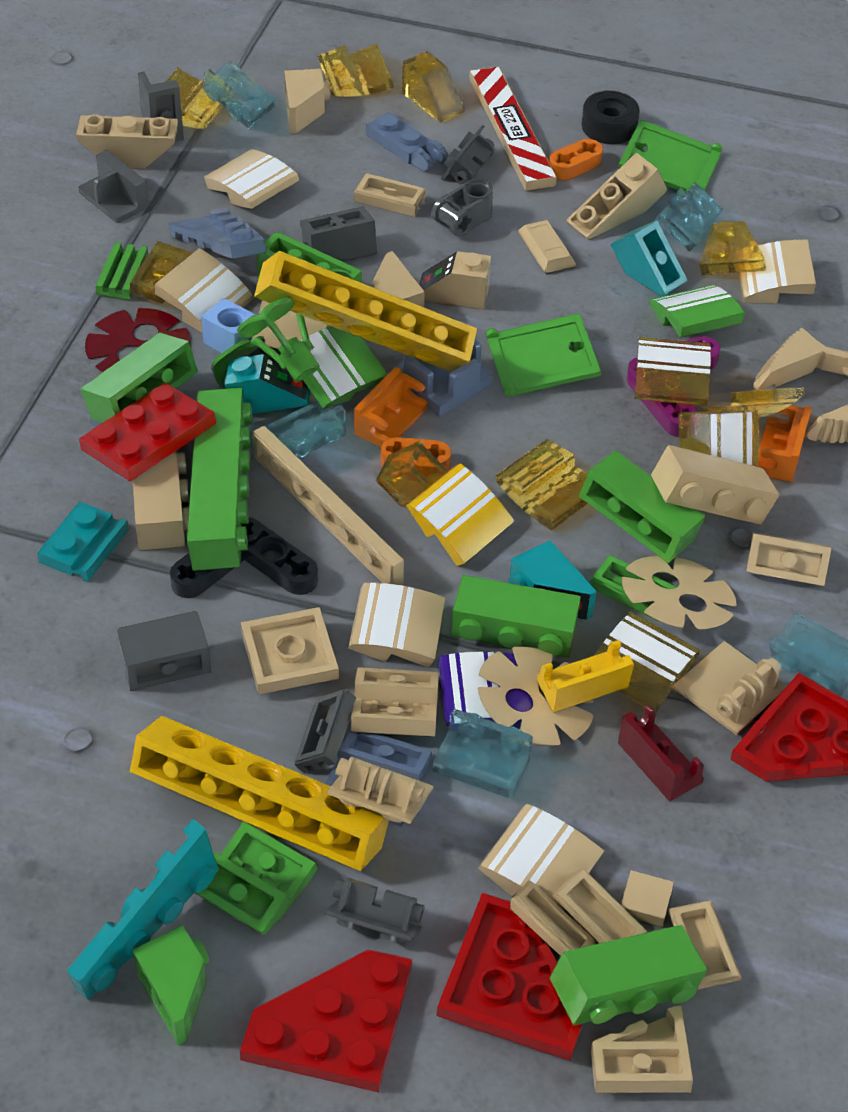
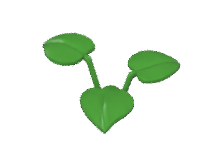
[211,268,353,385]

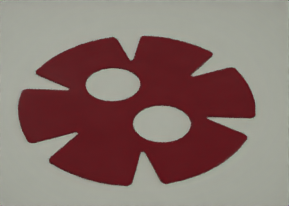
[85,308,190,372]

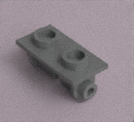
[441,125,494,184]
[325,877,425,943]

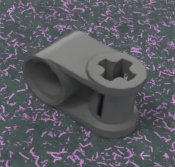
[431,178,493,237]

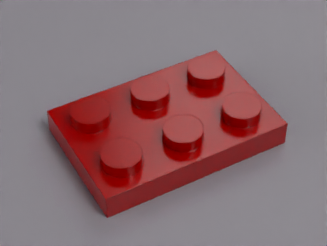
[79,383,216,482]

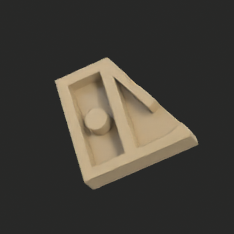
[591,1006,693,1093]

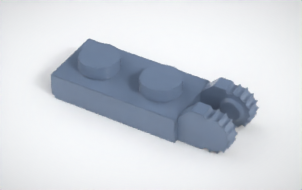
[366,112,448,172]

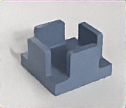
[391,339,493,417]

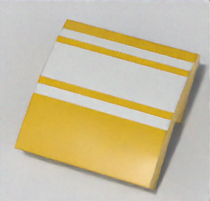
[406,463,514,566]

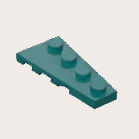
[67,819,218,1000]

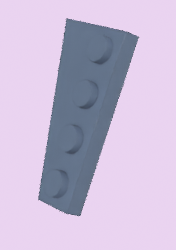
[169,208,266,259]

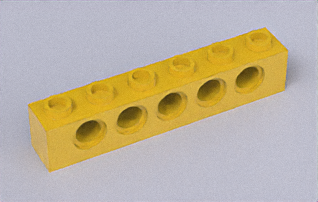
[254,251,477,372]
[129,716,389,872]

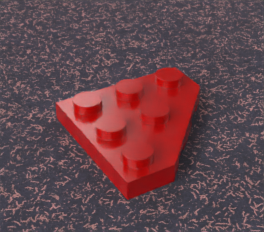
[730,672,848,782]
[437,893,584,1061]
[240,949,413,1093]

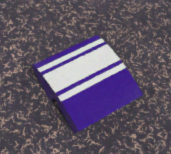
[438,652,533,733]

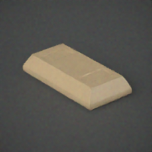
[518,220,576,273]
[553,867,647,943]
[510,880,596,956]
[668,900,742,989]

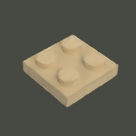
[241,607,339,695]

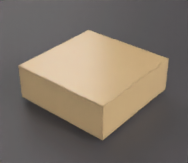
[621,870,674,927]

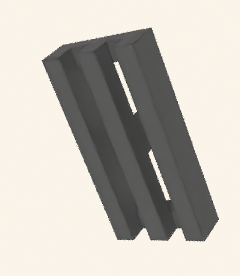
[294,689,356,773]

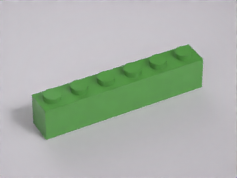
[187,388,253,571]

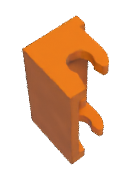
[354,367,428,448]
[754,403,812,483]

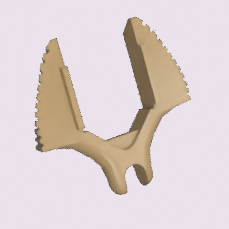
[754,328,848,443]

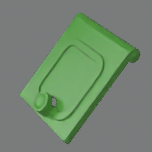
[617,119,723,198]
[485,313,601,397]

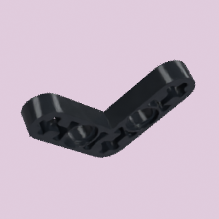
[170,517,318,598]

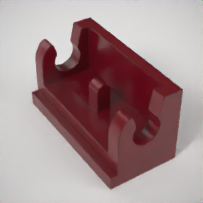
[618,704,704,802]

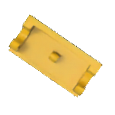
[536,640,634,713]

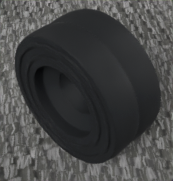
[582,90,640,144]

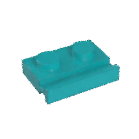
[37,501,129,582]

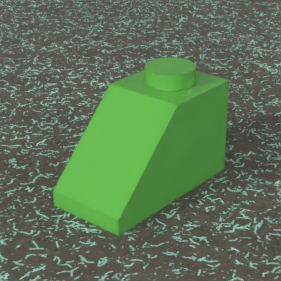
[132,925,209,1046]

